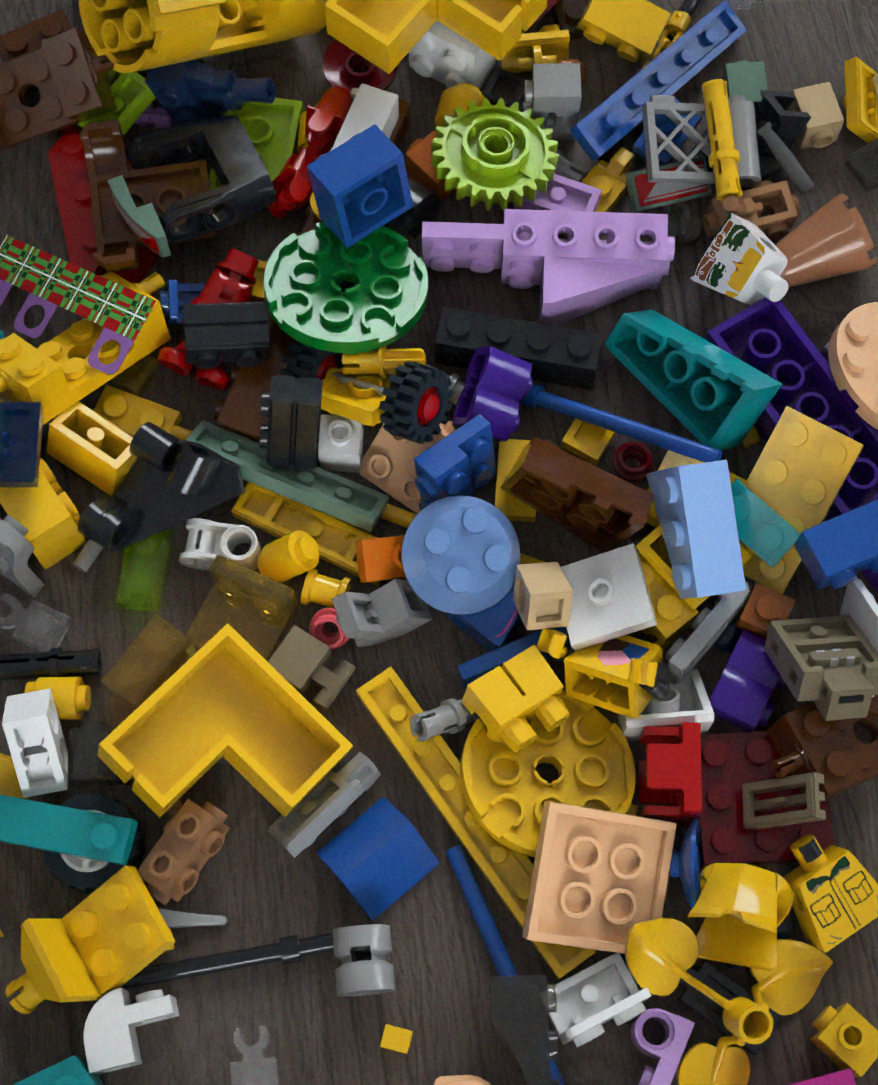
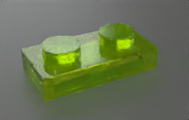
[116,528,172,611]

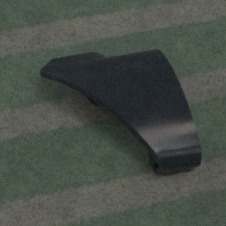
[78,422,245,552]

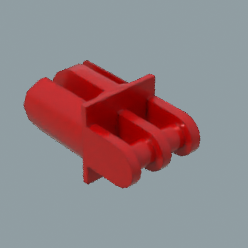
[305,86,353,161]
[268,148,314,219]

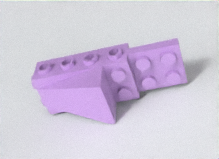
[422,209,675,326]

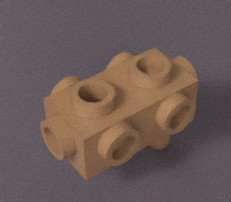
[702,180,800,241]
[137,799,230,905]

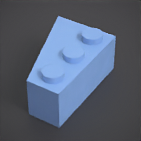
[646,460,746,599]

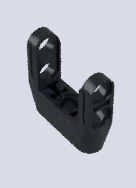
[126,115,276,242]

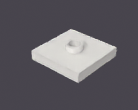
[561,543,657,651]

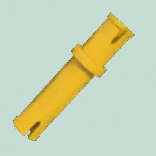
[701,79,742,201]

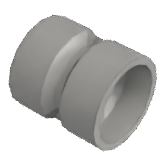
[332,924,395,997]

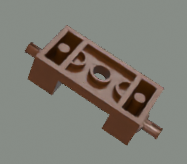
[0,28,117,151]
[767,695,878,804]

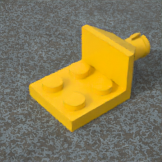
[5,866,176,1015]

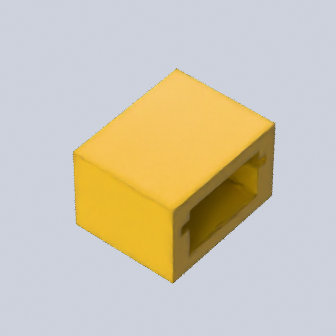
[380,1024,413,1055]

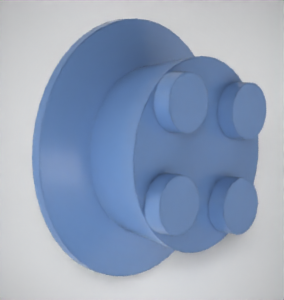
[401,495,521,615]

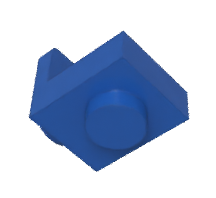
[159,280,205,326]

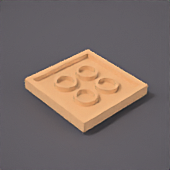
[522,801,677,954]

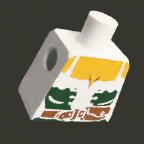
[690,212,788,306]

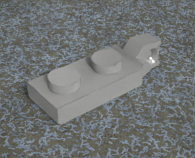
[268,752,381,858]

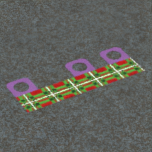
[0,235,156,375]

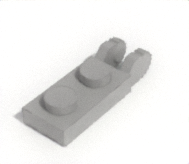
[665,581,750,685]

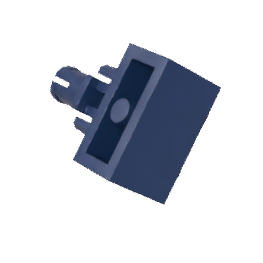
[145,58,276,125]

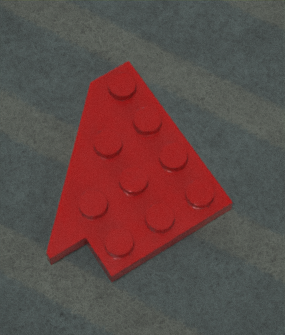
[48,126,169,283]

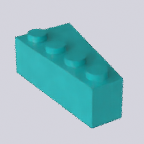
[604,309,782,450]

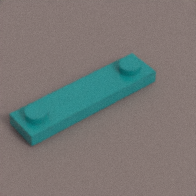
[0,795,138,866]

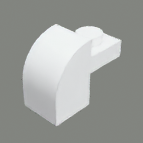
[83,988,180,1075]

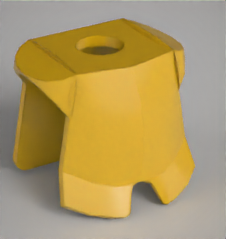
[688,863,793,971]

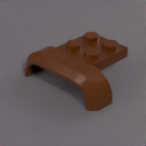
[80,119,217,273]

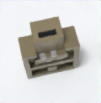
[764,615,878,721]

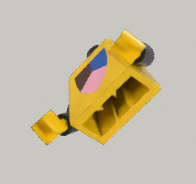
[536,628,669,719]

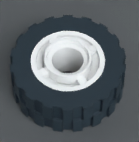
[43,792,146,894]

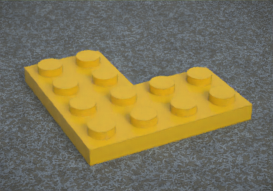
[646,406,864,594]

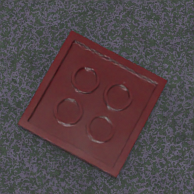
[697,731,835,867]

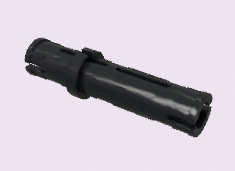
[0,647,102,680]

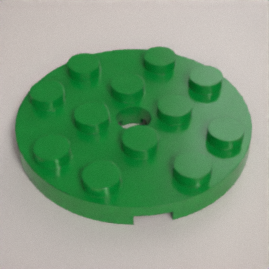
[264,222,428,355]

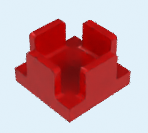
[638,722,702,827]

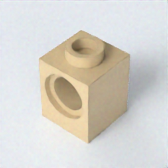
[787,81,844,149]
[513,561,573,630]

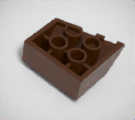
[500,437,654,553]

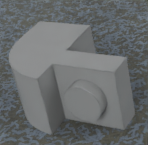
[332,579,432,647]

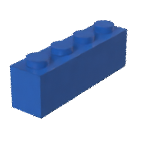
[794,499,878,590]

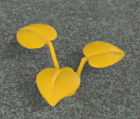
[625,918,833,1085]

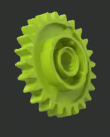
[431,98,559,211]

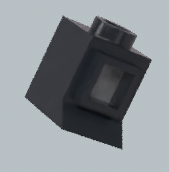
[755,90,811,154]

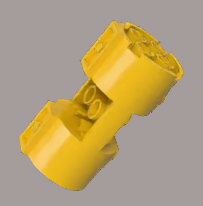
[78,0,328,73]

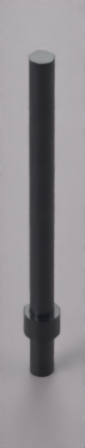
[120,933,333,989]

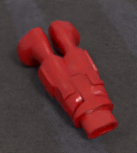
[157,248,259,391]

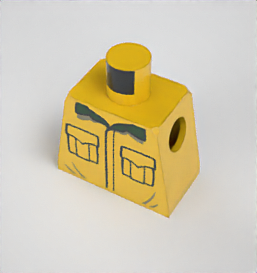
[784,834,878,953]

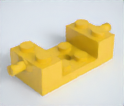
[0,272,171,426]

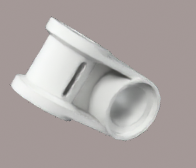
[179,518,262,573]

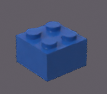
[307,124,413,248]

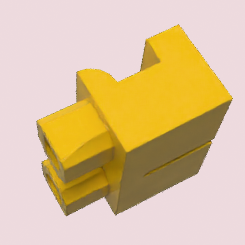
[461,644,569,753]

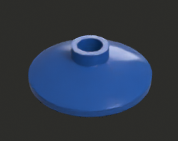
[670,819,700,909]

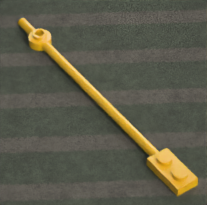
[93,384,544,565]

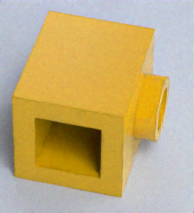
[810,1003,878,1078]

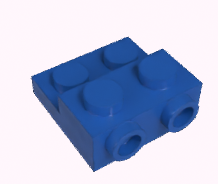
[414,414,497,510]

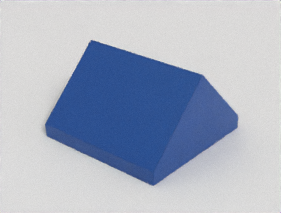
[316,797,440,922]

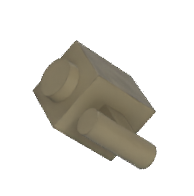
[268,625,356,711]

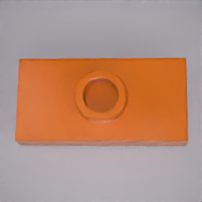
[355,535,406,583]

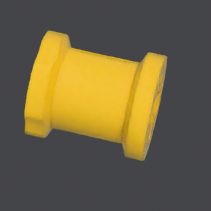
[300,568,352,608]

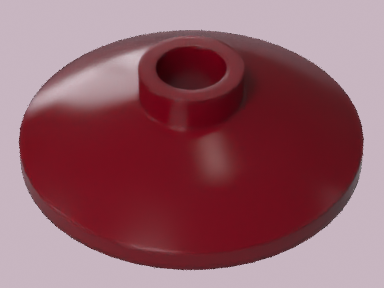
[322,39,398,93]

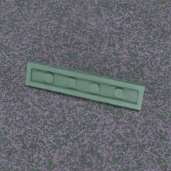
[185,420,389,532]

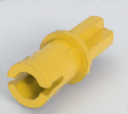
[342,346,426,378]

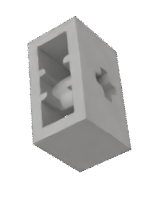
[523,63,582,140]

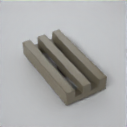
[742,772,826,830]

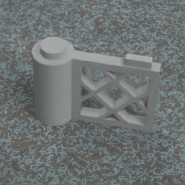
[642,95,761,188]

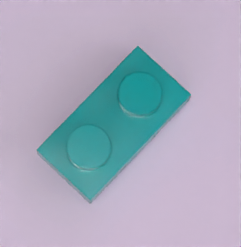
[731,479,801,568]

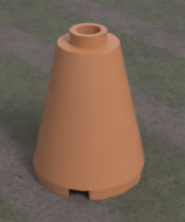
[775,193,877,288]

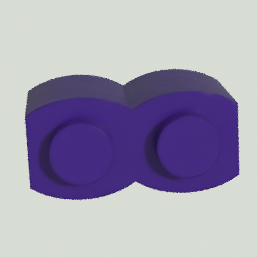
[452,346,533,441]
[709,629,785,732]

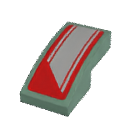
[625,155,712,212]
[107,175,171,258]

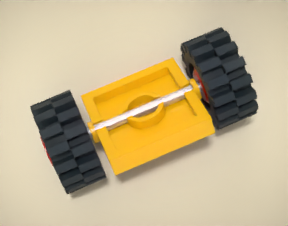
[280,340,453,444]

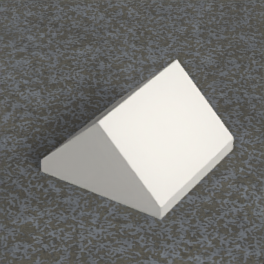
[617,669,714,741]

